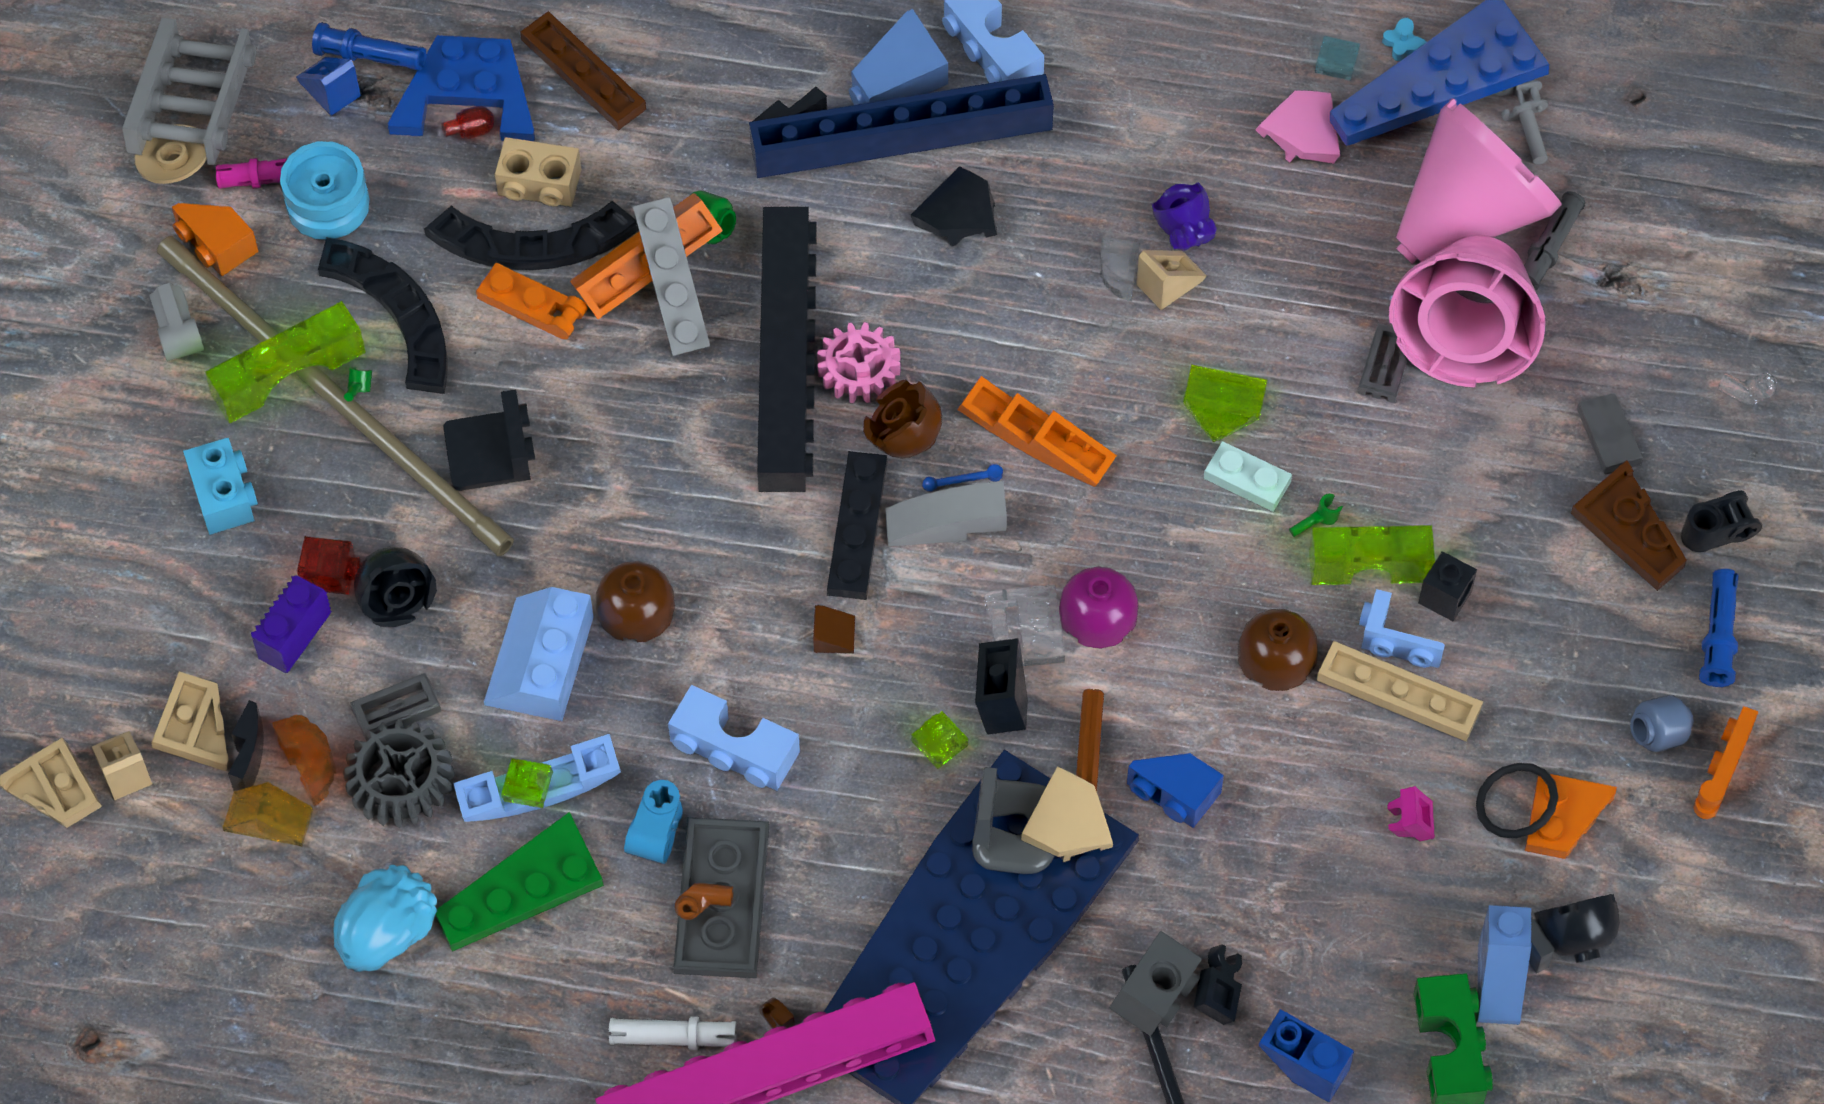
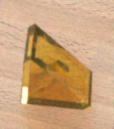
[223,782,313,847]

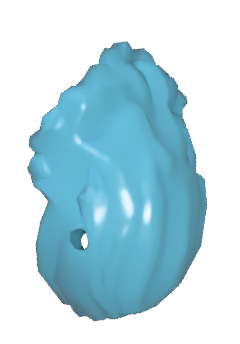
[333,865,438,972]

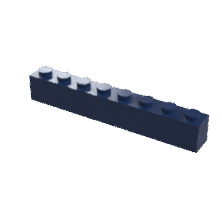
[749,74,1054,178]

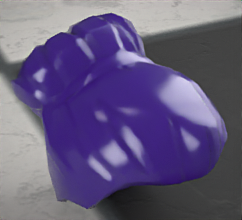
[1152,182,1217,251]

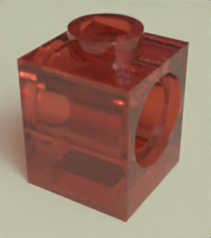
[297,536,361,595]

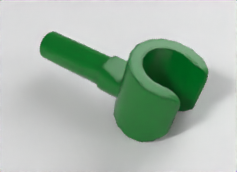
[344,367,372,402]
[1289,493,1343,537]

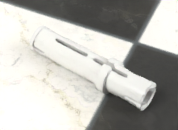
[609,1017,737,1050]

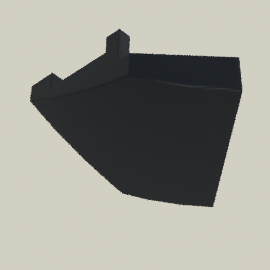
[911,166,997,246]

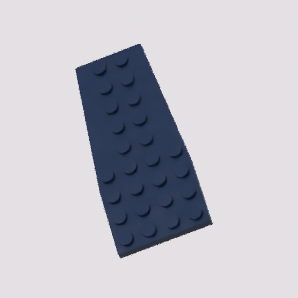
[824,749,1139,1104]

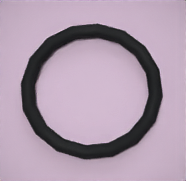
[1476,763,1558,838]

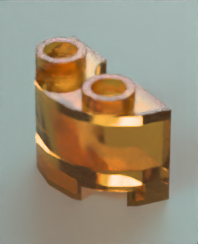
[271,715,336,807]

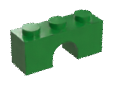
[1413,973,1493,1104]

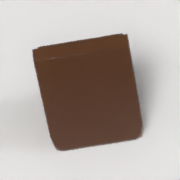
[813,605,856,654]

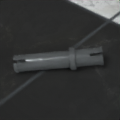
[1524,191,1586,291]

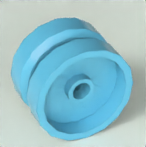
[280,141,370,240]

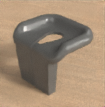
[972,767,1055,874]

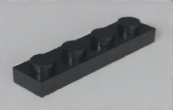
[827,451,887,600]

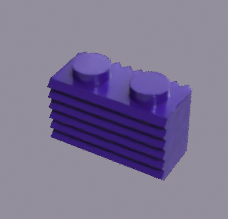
[251,575,332,673]

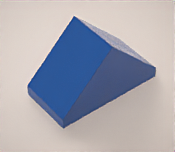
[296,57,361,116]

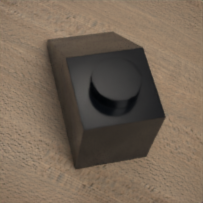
[975,638,1028,735]

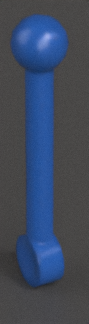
[922,464,1003,492]

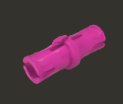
[216,158,287,189]

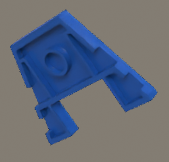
[388,35,535,142]

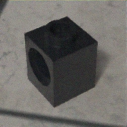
[1418,551,1477,621]

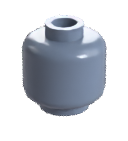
[1630,695,1694,752]

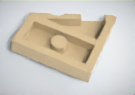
[152,671,229,771]
[0,738,102,828]

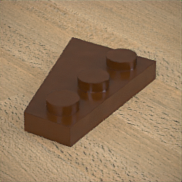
[1571,460,1687,591]

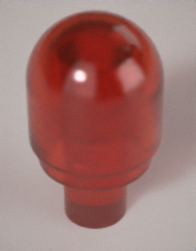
[441,106,495,139]

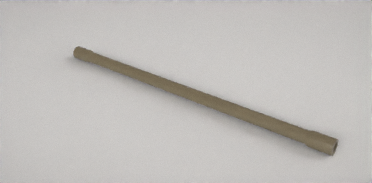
[157,236,514,556]

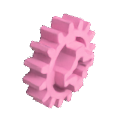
[817,322,901,403]

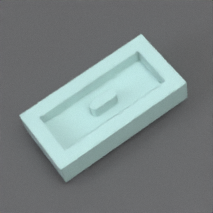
[1204,441,1292,512]

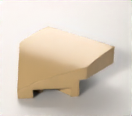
[1021,766,1113,862]

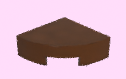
[759,997,795,1029]

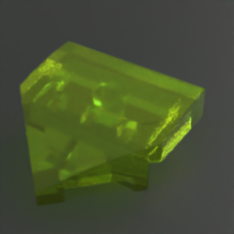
[1183,364,1268,443]

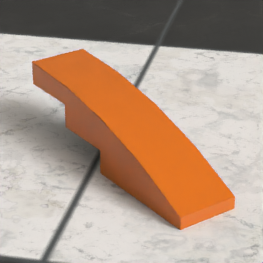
[957,376,1117,487]

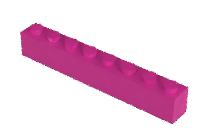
[595,982,935,1104]

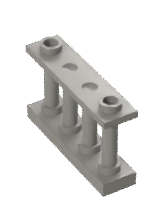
[122,18,256,165]

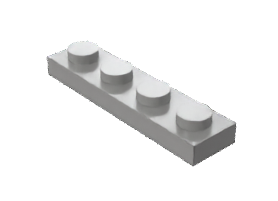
[633,197,710,357]

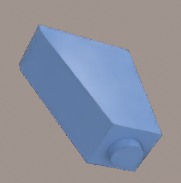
[849,9,948,105]
[1477,905,1531,1025]

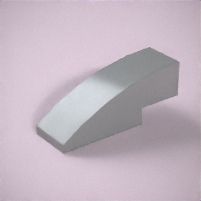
[885,481,1007,546]

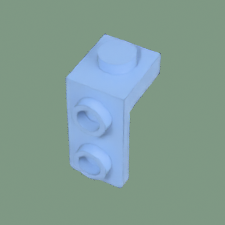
[1359,589,1445,668]

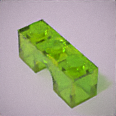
[1309,525,1435,585]

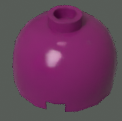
[1059,566,1139,649]

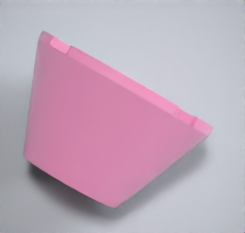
[1389,236,1546,387]

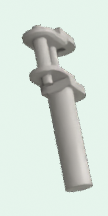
[1495,80,1548,164]

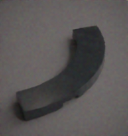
[424,201,639,270]
[318,237,448,394]

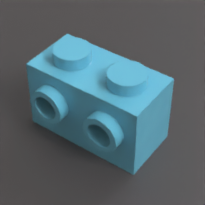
[183,437,258,535]

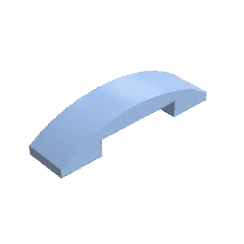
[453,734,621,822]

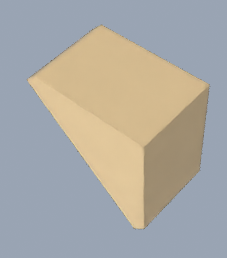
[1137,250,1207,310]
[92,731,152,800]

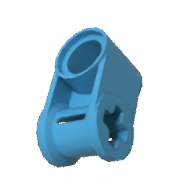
[624,780,683,864]

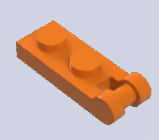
[476,263,588,340]
[1693,706,1758,819]

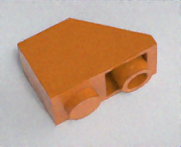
[172,203,259,277]

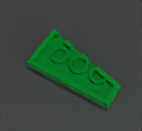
[435,812,604,952]

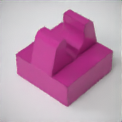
[1387,786,1435,842]

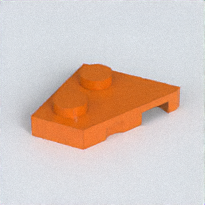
[1525,774,1617,859]

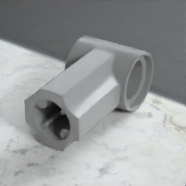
[149,283,204,361]

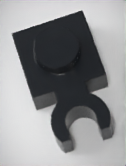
[1194,944,1242,1025]

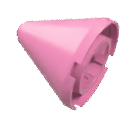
[1396,98,1562,264]

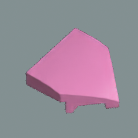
[1256,90,1340,164]

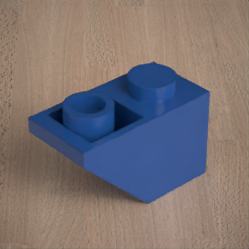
[1127,753,1224,828]
[1259,1009,1354,1103]

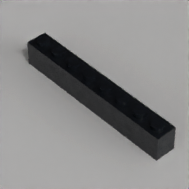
[757,207,817,492]

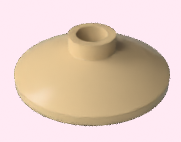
[135,124,207,184]

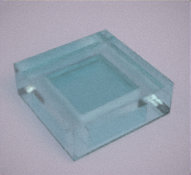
[1315,36,1360,81]

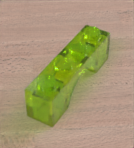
[205,301,366,424]

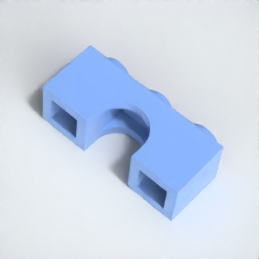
[942,0,1044,83]
[668,685,800,791]

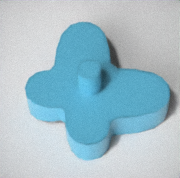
[1382,18,1427,61]

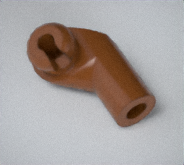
[675,883,734,920]

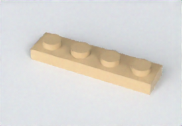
[1317,641,1483,742]

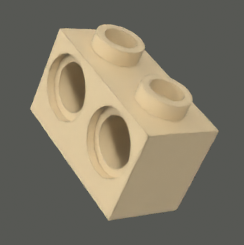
[495,137,582,207]

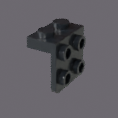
[443,389,535,491]

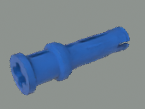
[312,22,427,71]
[1699,569,1739,687]

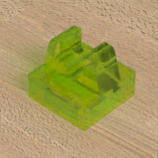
[911,711,968,769]
[501,758,553,808]

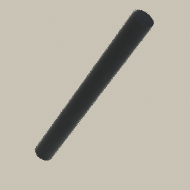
[1122,965,1185,1104]

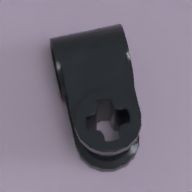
[1680,490,1762,552]

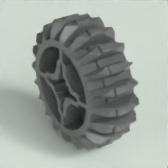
[343,719,455,828]

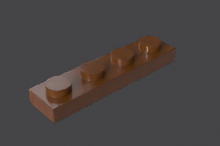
[520,11,647,131]

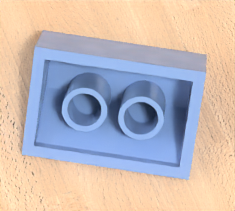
[484,587,594,721]

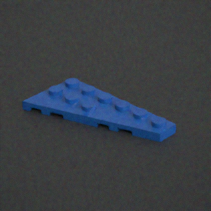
[1330,0,1549,146]

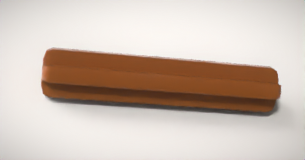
[1076,689,1104,792]

